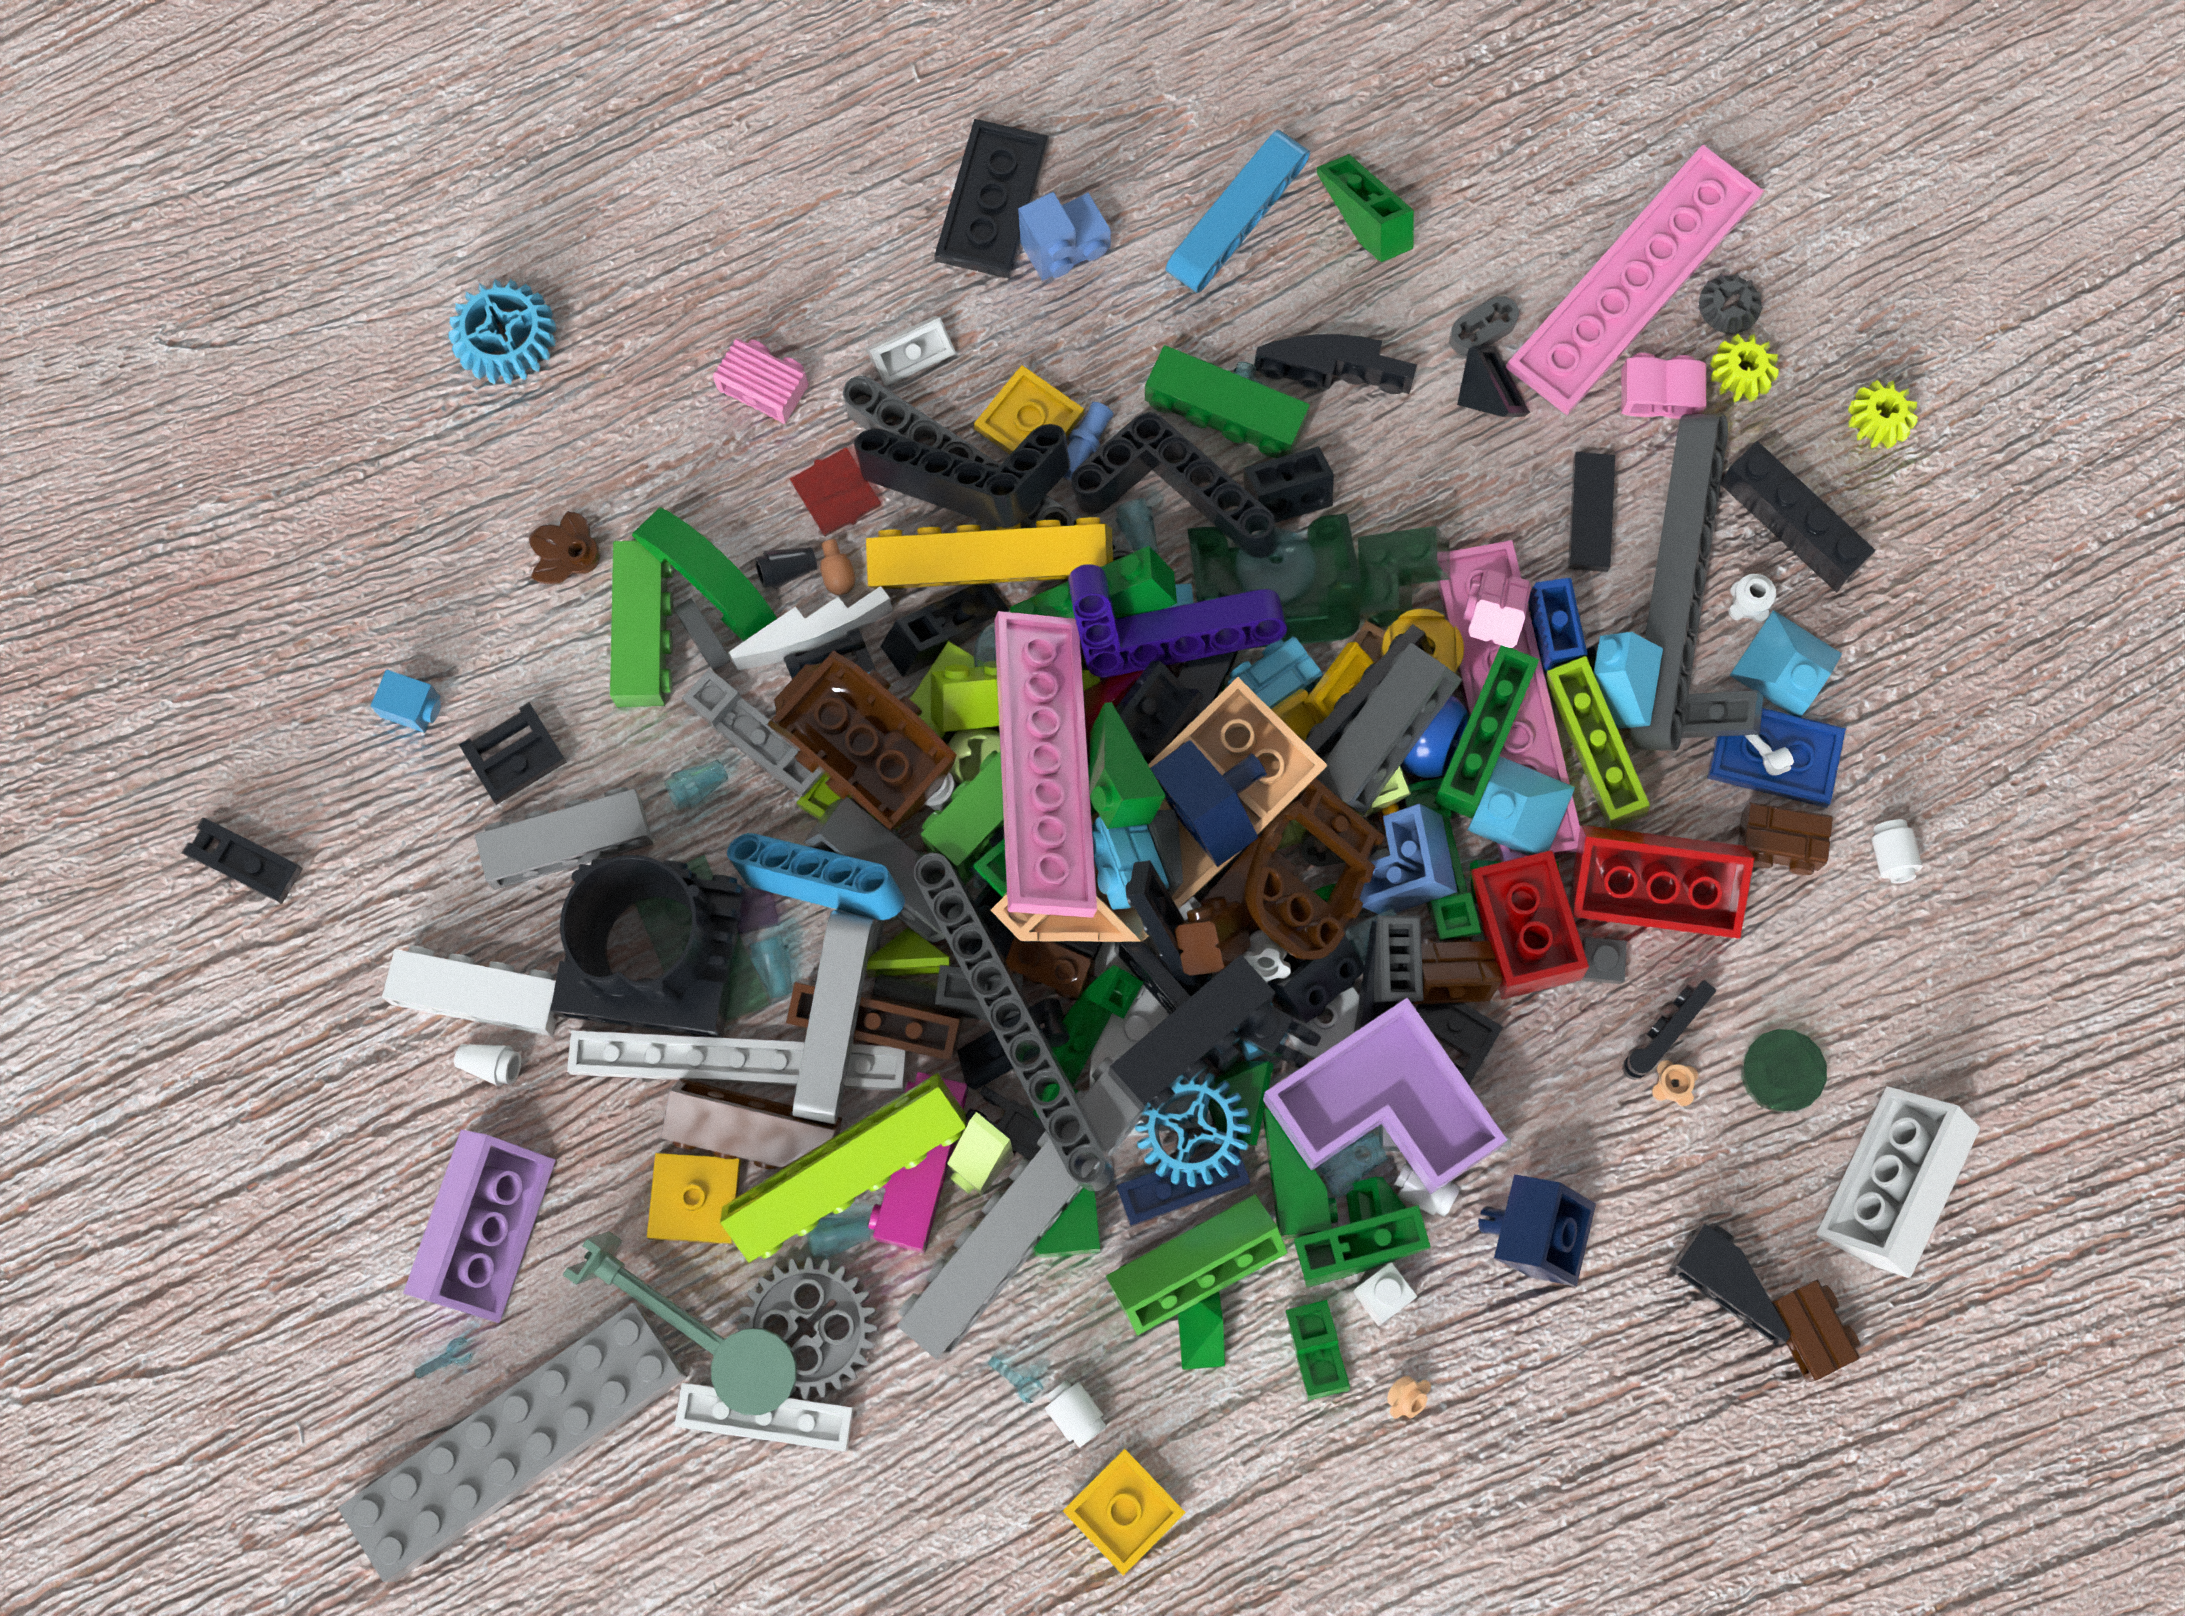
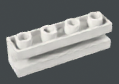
[382,946,557,1037]

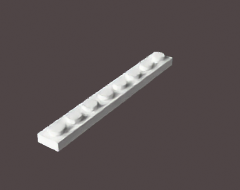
[567,1030,907,1091]

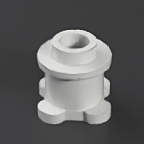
[1728,574,1776,623]
[1242,930,1291,983]

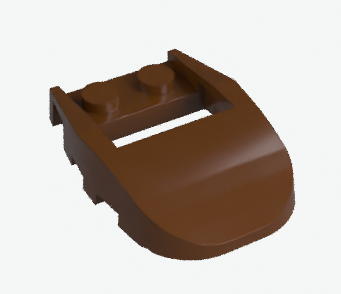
[1245,778,1385,960]

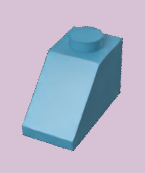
[1593,632,1663,729]

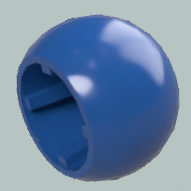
[1400,695,1469,778]

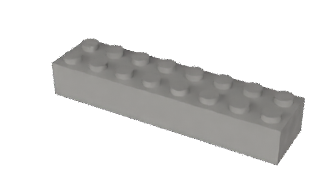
[896,1054,1152,1360]
[338,1302,688,1582]

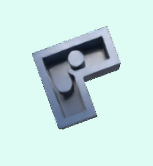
[1018,192,1111,281]
[1360,803,1457,916]

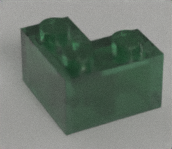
[1358,526,1451,627]

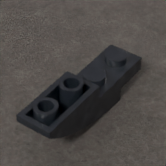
[1254,334,1417,394]

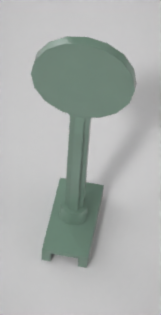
[563,1231,797,1415]

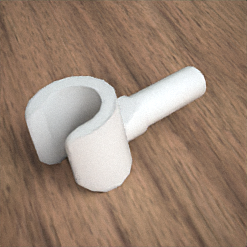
[1744,735,1794,776]

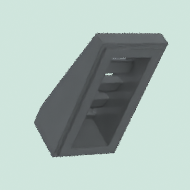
[1147,809,1183,897]
[1374,916,1423,1003]

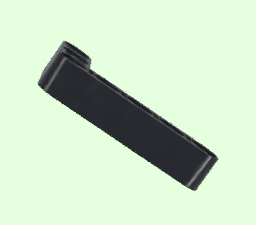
[1071,412,1279,559]
[854,424,1070,528]

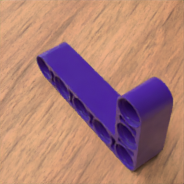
[1069,564,1287,677]

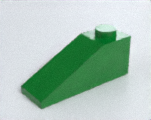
[1317,154,1414,262]
[1089,702,1166,829]
[1263,1108,1338,1240]
[1294,1205,1431,1288]

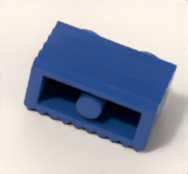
[1528,578,1588,674]

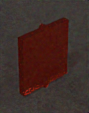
[790,447,881,537]

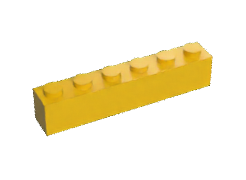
[866,517,1113,590]

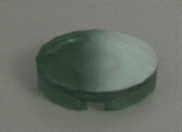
[1741,1029,1827,1114]

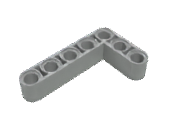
[792,909,884,1124]

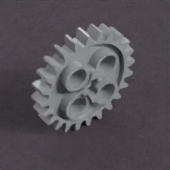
[737,1257,878,1400]

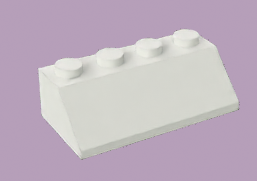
[1816,1086,1980,1278]

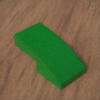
[1285,1300,1350,1401]

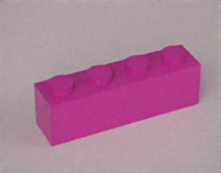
[868,1072,969,1253]

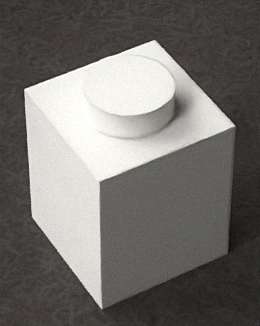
[1353,1262,1417,1326]

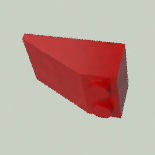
[1471,850,1589,1000]

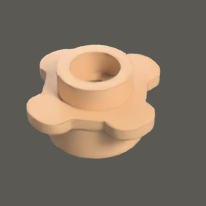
[1652,1060,1698,1107]
[1387,1376,1431,1418]

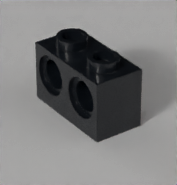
[1244,446,1334,523]

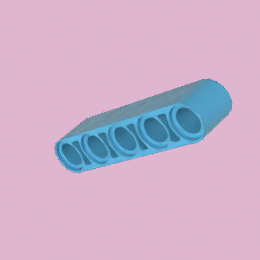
[1165,129,1310,293]
[727,833,905,920]

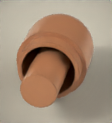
[820,539,856,596]

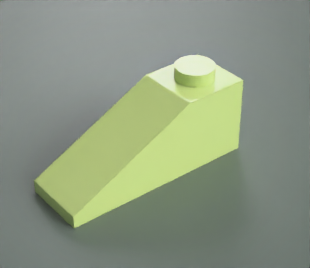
[947,1112,1014,1195]

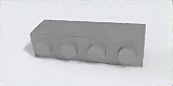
[474,787,653,890]

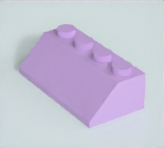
[403,1130,556,1323]

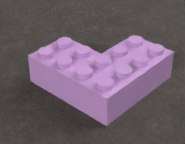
[1263,998,1507,1195]

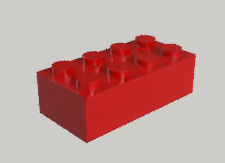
[1569,825,1754,939]

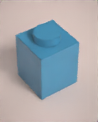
[370,669,441,733]

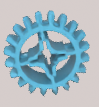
[448,279,557,385]
[1135,1073,1251,1187]

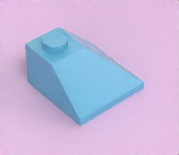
[1730,610,1842,717]
[1467,756,1575,856]

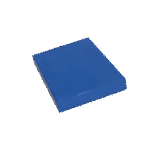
[1707,708,1846,808]

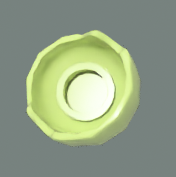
[948,727,1001,785]

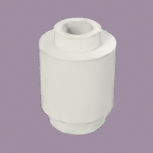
[1872,819,1922,883]
[1394,1162,1461,1217]
[1045,1380,1107,1448]

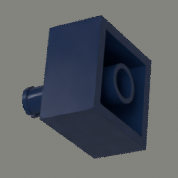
[1150,739,1267,867]
[1478,1174,1596,1287]

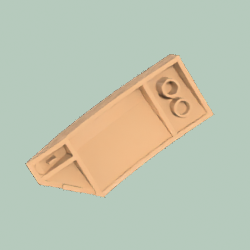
[991,677,1327,942]

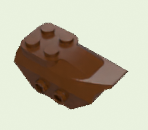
[767,651,957,830]

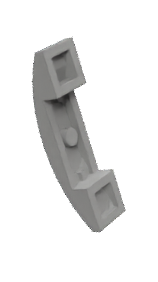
[682,669,824,797]

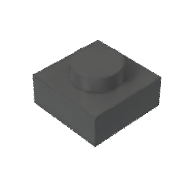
[1581,937,1627,984]

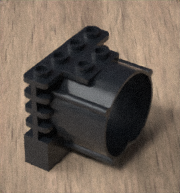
[550,855,746,1038]

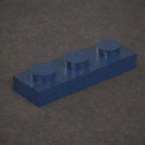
[1116,1147,1251,1227]

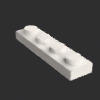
[674,1383,854,1452]

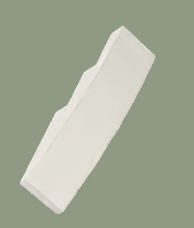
[729,586,893,670]

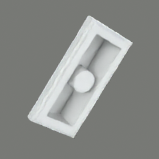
[866,316,956,386]

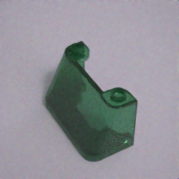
[1187,514,1361,649]

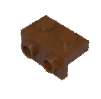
[1006,936,1098,1000]

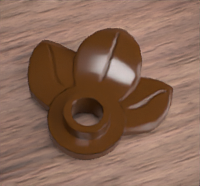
[529,511,600,584]

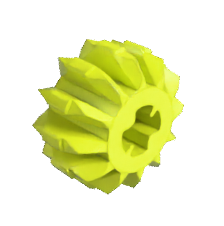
[1710,333,1779,403]
[1848,380,1918,449]

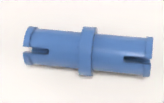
[1063,402,1114,480]

